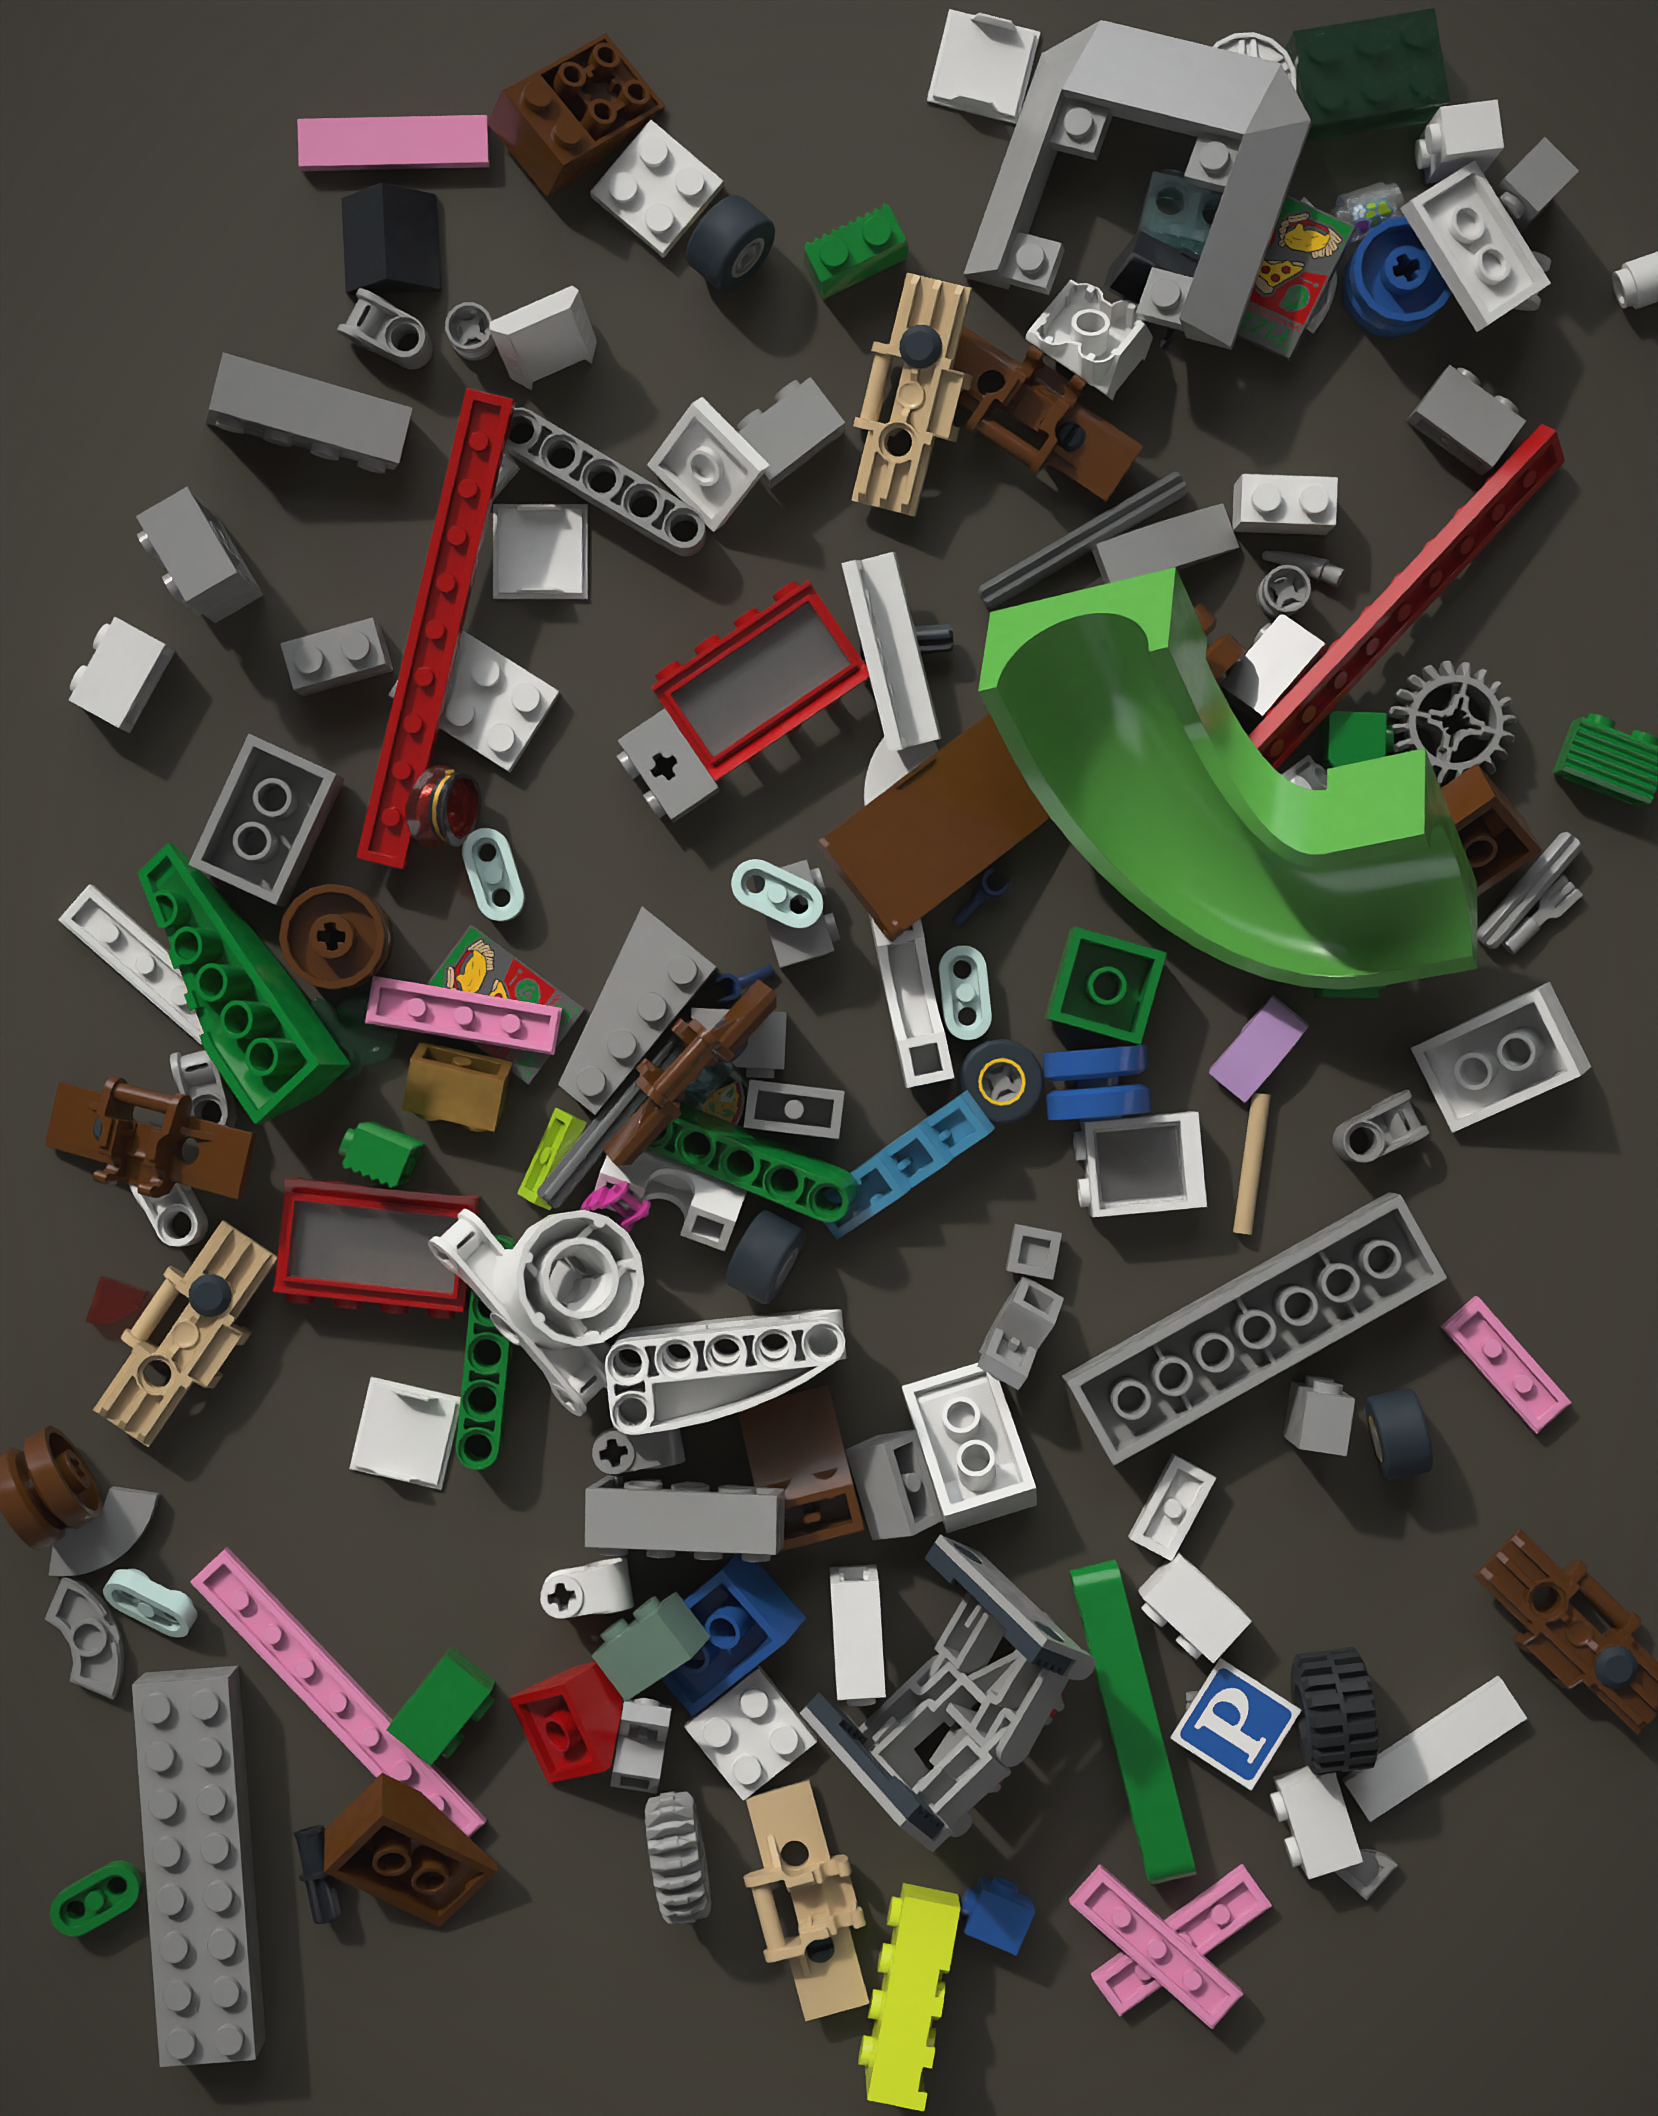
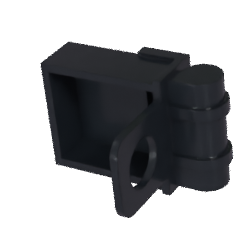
[1103,230,1201,350]

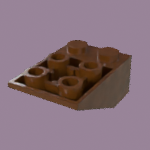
[487,33,665,197]
[738,1384,864,1552]

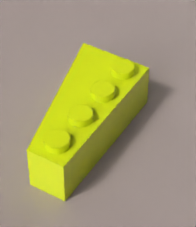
[858,1883,961,2111]

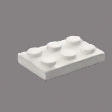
[1400,161,1551,332]
[388,630,560,773]

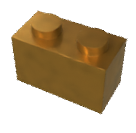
[402,1040,513,1132]

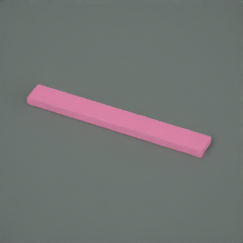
[190,1547,486,1838]

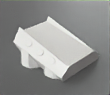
[1025,280,1153,401]
[489,286,597,390]

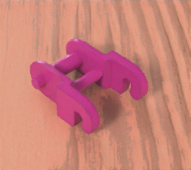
[581,1181,651,1232]

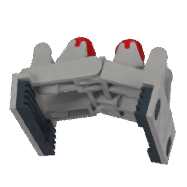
[800,1535,1095,1853]

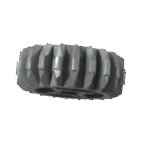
[1387,661,1516,787]
[645,1791,712,1924]

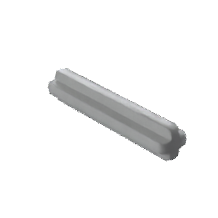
[1477,832,1583,949]

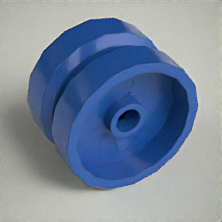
[1341,216,1452,338]
[1042,1045,1152,1122]

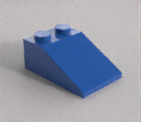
[661,1553,806,1716]

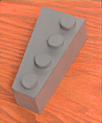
[205,353,412,474]
[558,906,718,1115]
[585,1475,785,1562]

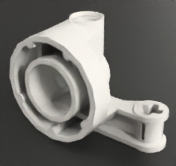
[428,1209,644,1416]

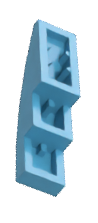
[823,1090,995,1240]

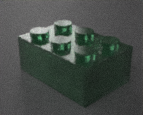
[1285,8,1450,142]

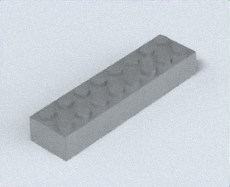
[1062,1192,1447,1466]
[132,1666,266,2067]

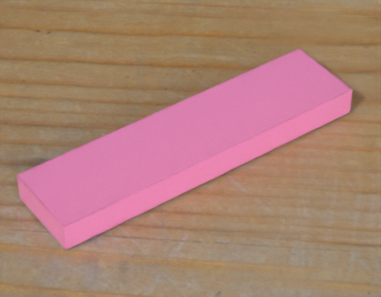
[297,115,490,171]
[365,976,563,1055]
[1069,1864,1243,2029]
[1091,1864,1272,2016]

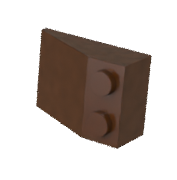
[1441,763,1542,896]
[324,1773,498,1927]

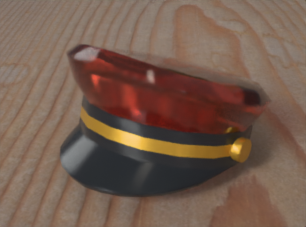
[405,764,481,848]

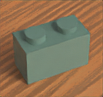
[592,1592,710,1701]

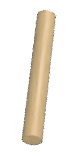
[1233,1093,1271,1235]

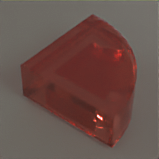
[85,1275,149,1324]

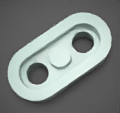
[462,828,526,922]
[731,859,823,929]
[938,946,992,1040]
[103,1569,197,1637]

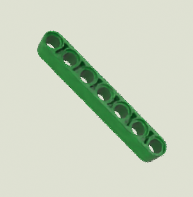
[1069,1559,1196,1886]

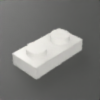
[1128,1453,1216,1561]

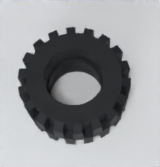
[1291,1647,1379,1775]

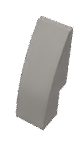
[1092,504,1239,584]

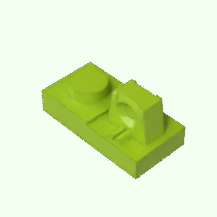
[517,1108,587,1210]

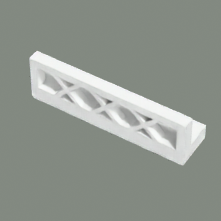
[841,552,942,752]

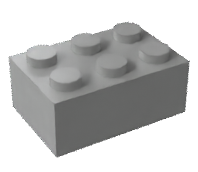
[136,487,264,623]
[188,734,345,908]

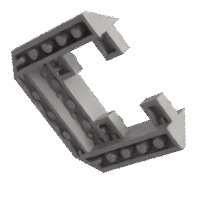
[963,20,1312,350]

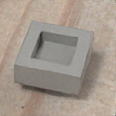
[1005,1223,1062,1280]

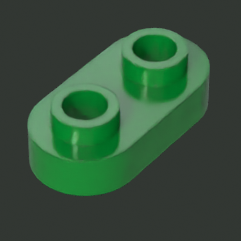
[50,1860,143,1937]

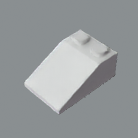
[1411,982,1591,1133]
[902,1363,1037,1533]

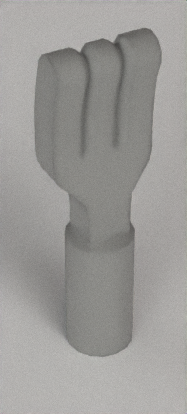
[1501,874,1583,955]

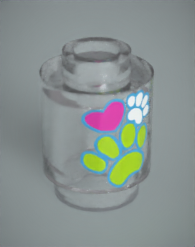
[1331,181,1405,243]

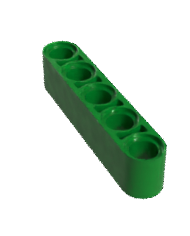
[646,1102,858,1223]
[456,1234,518,1470]

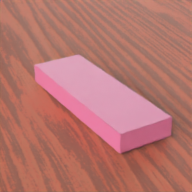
[1440,1296,1572,1434]

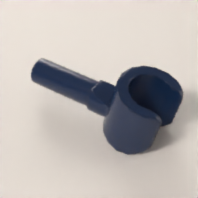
[952,868,1009,927]
[706,964,774,1008]

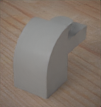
[977,1275,1064,1390]
[610,1698,672,1794]

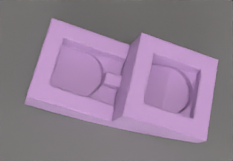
[1209,995,1309,1103]

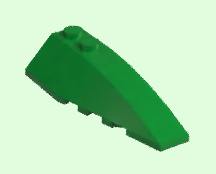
[137,842,351,1125]

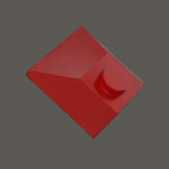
[509,1661,623,1783]

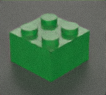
[1044,927,1167,1045]

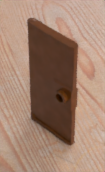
[816,713,1050,942]

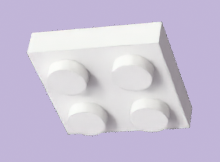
[590,120,724,258]
[647,397,770,532]
[684,1664,817,1801]

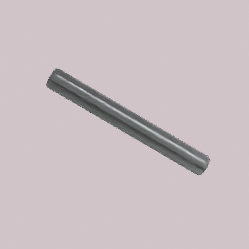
[978,472,1188,609]
[537,1014,693,1208]

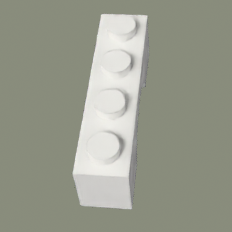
[868,913,954,1088]

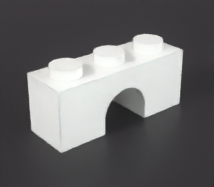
[594,1149,747,1252]

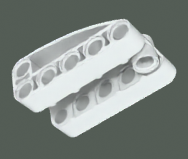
[605,1308,847,1435]

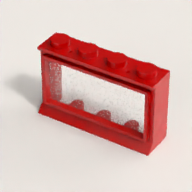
[651,580,871,785]
[273,1176,480,1319]

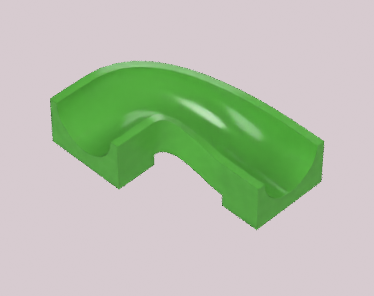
[978,567,1478,990]

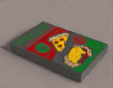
[1237,195,1356,361]
[426,924,586,1085]

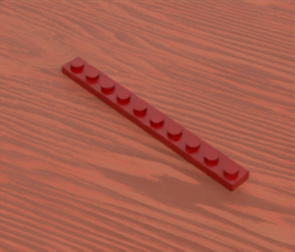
[357,388,516,869]
[1248,424,1565,770]

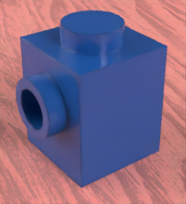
[960,1876,1035,1956]

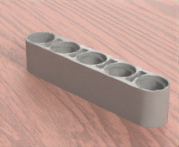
[505,408,707,556]

